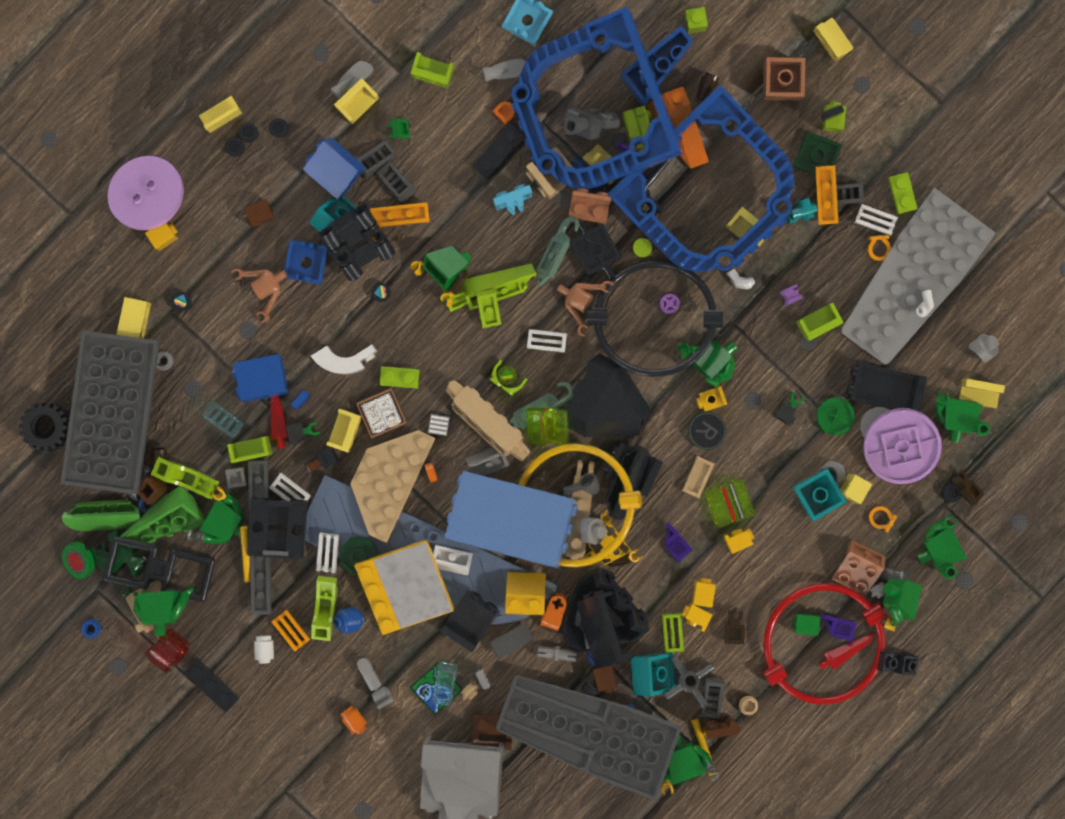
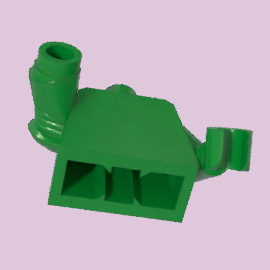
[934,391,990,443]
[916,514,967,579]

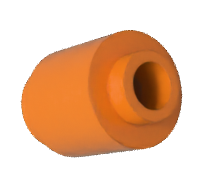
[340,706,367,735]

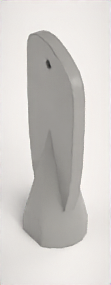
[482,59,525,82]
[330,61,374,99]

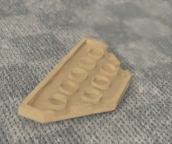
[351,430,435,543]

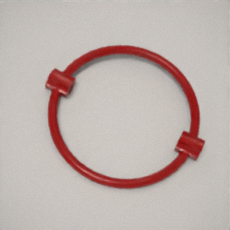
[762,583,887,705]

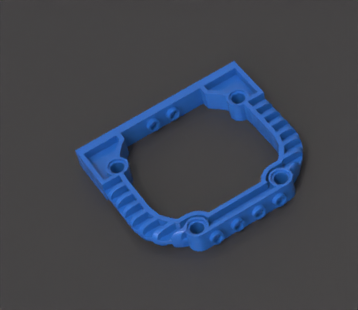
[511,6,683,189]
[608,85,794,272]

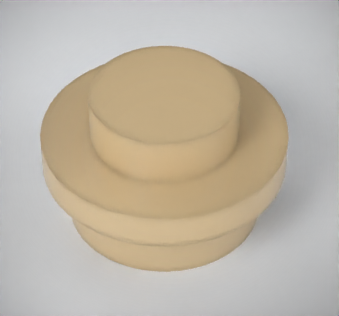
[461,683,478,701]
[739,696,758,715]

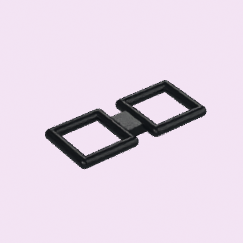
[103,536,215,602]

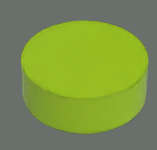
[633,238,652,258]

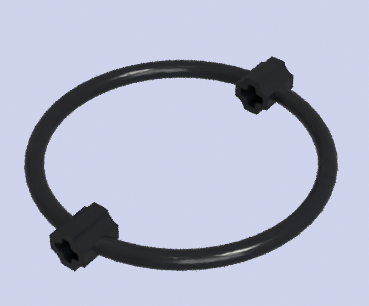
[587,260,723,377]

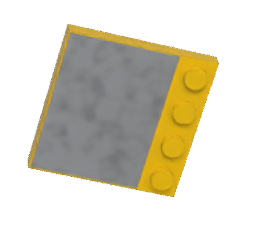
[354,539,454,635]

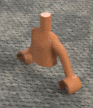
[231,269,288,323]
[557,281,614,336]

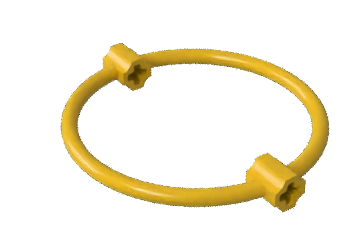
[518,443,642,567]

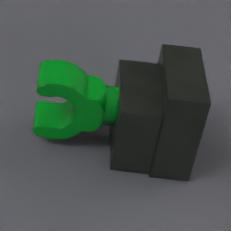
[773,392,804,426]
[286,422,320,445]

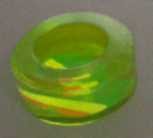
[497,366,517,385]

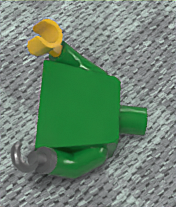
[187,486,249,544]
[661,735,720,795]

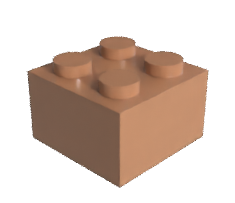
[763,57,805,101]

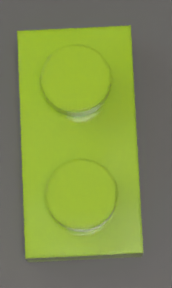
[888,172,917,215]
[476,289,501,328]
[380,366,420,389]

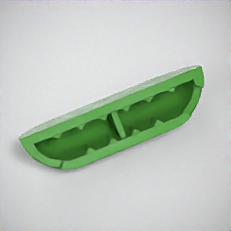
[62,500,140,531]

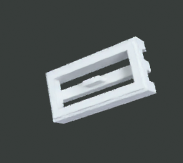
[854,204,898,236]
[527,329,567,353]
[269,473,311,502]
[316,532,339,573]

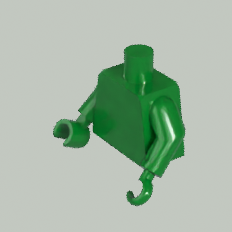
[677,341,738,388]
[133,585,194,637]

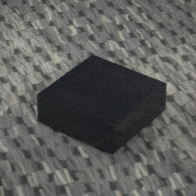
[821,105,845,122]

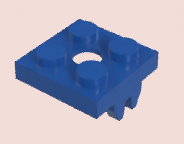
[284,240,328,285]

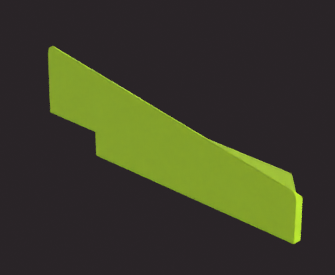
[442,264,536,312]

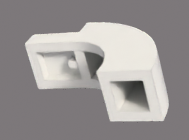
[311,345,378,374]

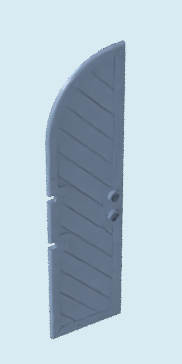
[297,475,559,624]

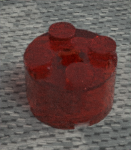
[145,629,191,674]

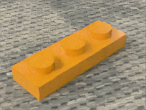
[815,165,839,225]
[370,202,430,227]

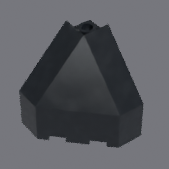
[561,353,652,437]
[558,567,649,653]

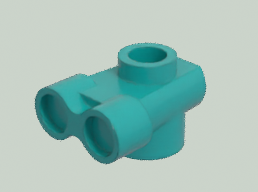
[786,198,818,224]

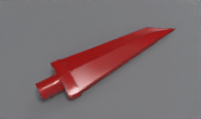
[270,396,289,449]
[818,632,876,670]

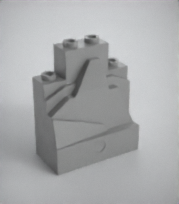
[420,736,504,819]

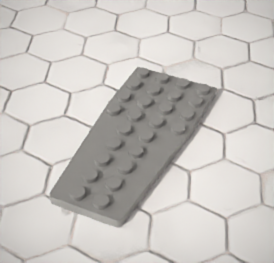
[840,188,996,365]

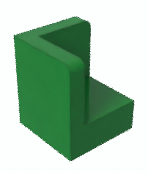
[793,612,820,636]

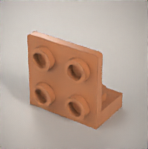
[569,188,611,225]
[832,540,886,596]

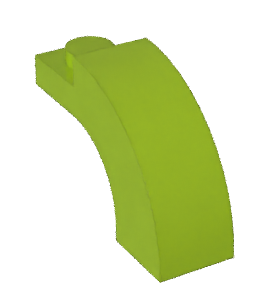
[151,457,220,499]
[311,576,338,641]

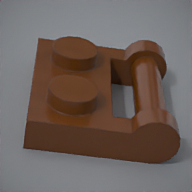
[473,714,512,750]
[701,717,740,739]

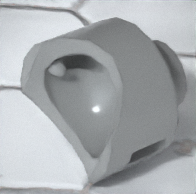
[969,334,999,364]
[817,461,846,486]
[581,517,607,544]

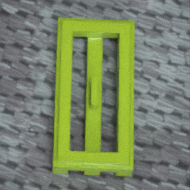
[661,613,684,653]

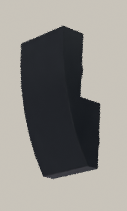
[877,651,919,676]

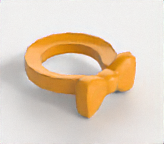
[868,235,891,261]
[869,506,897,533]

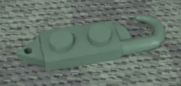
[536,216,579,286]
[509,382,574,430]

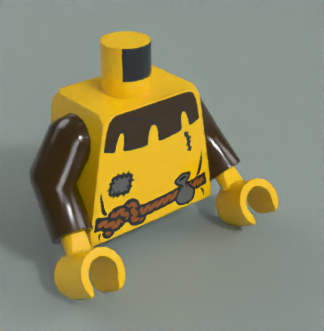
[584,510,643,567]

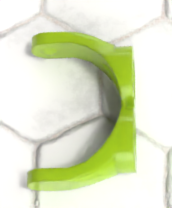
[489,359,528,396]

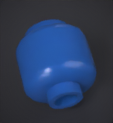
[334,607,364,634]

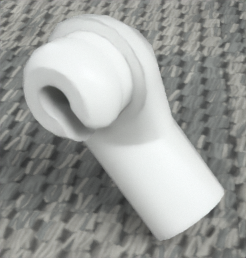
[726,268,755,290]
[916,290,934,317]

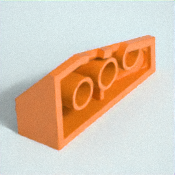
[646,86,709,169]

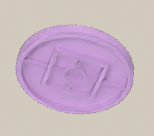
[108,156,184,230]
[863,408,942,484]

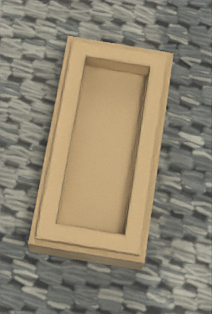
[681,456,715,499]

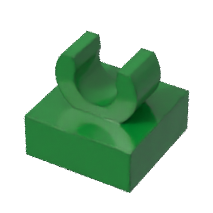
[387,118,410,140]

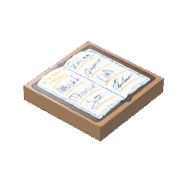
[356,388,407,438]

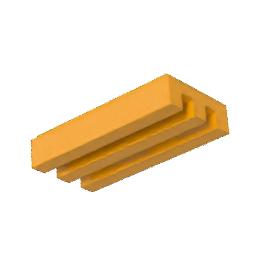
[272,609,311,652]

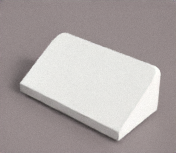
[433,545,473,575]

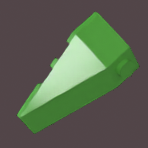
[120,486,206,543]

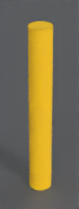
[240,526,251,582]
[691,718,716,776]

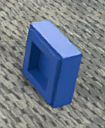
[291,390,311,409]

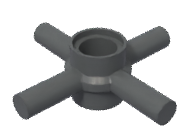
[663,655,715,708]

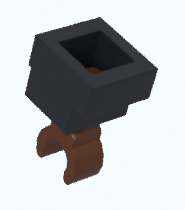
[306,447,340,473]

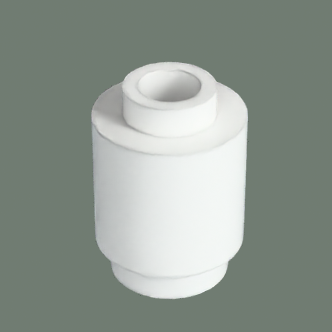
[254,635,274,664]

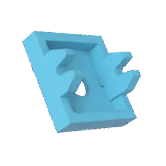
[502,0,554,46]
[493,184,532,215]

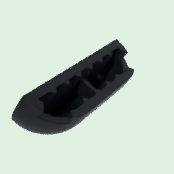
[605,446,650,520]

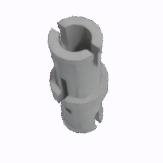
[537,645,576,662]

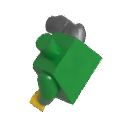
[880,567,922,631]

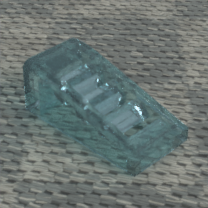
[202,400,245,439]
[431,662,458,706]

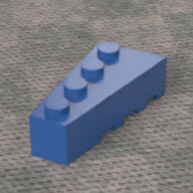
[620,26,693,106]

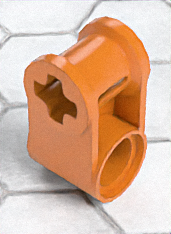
[540,592,567,631]

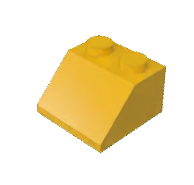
[505,572,546,615]

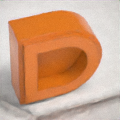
[492,101,515,125]
[425,462,438,483]

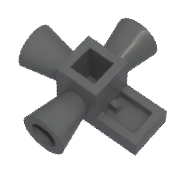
[564,107,620,139]

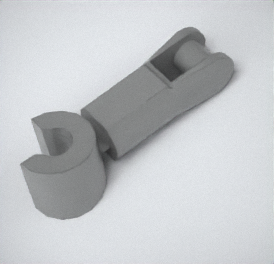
[357,658,394,710]

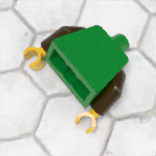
[411,246,471,307]

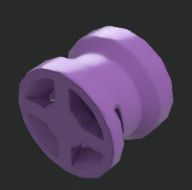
[780,284,803,306]
[659,294,680,314]

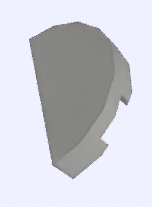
[859,407,889,438]

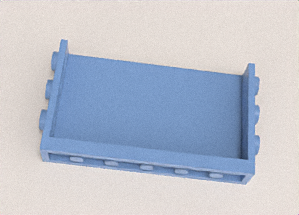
[445,471,578,569]

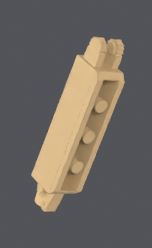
[446,380,530,461]
[566,460,594,568]

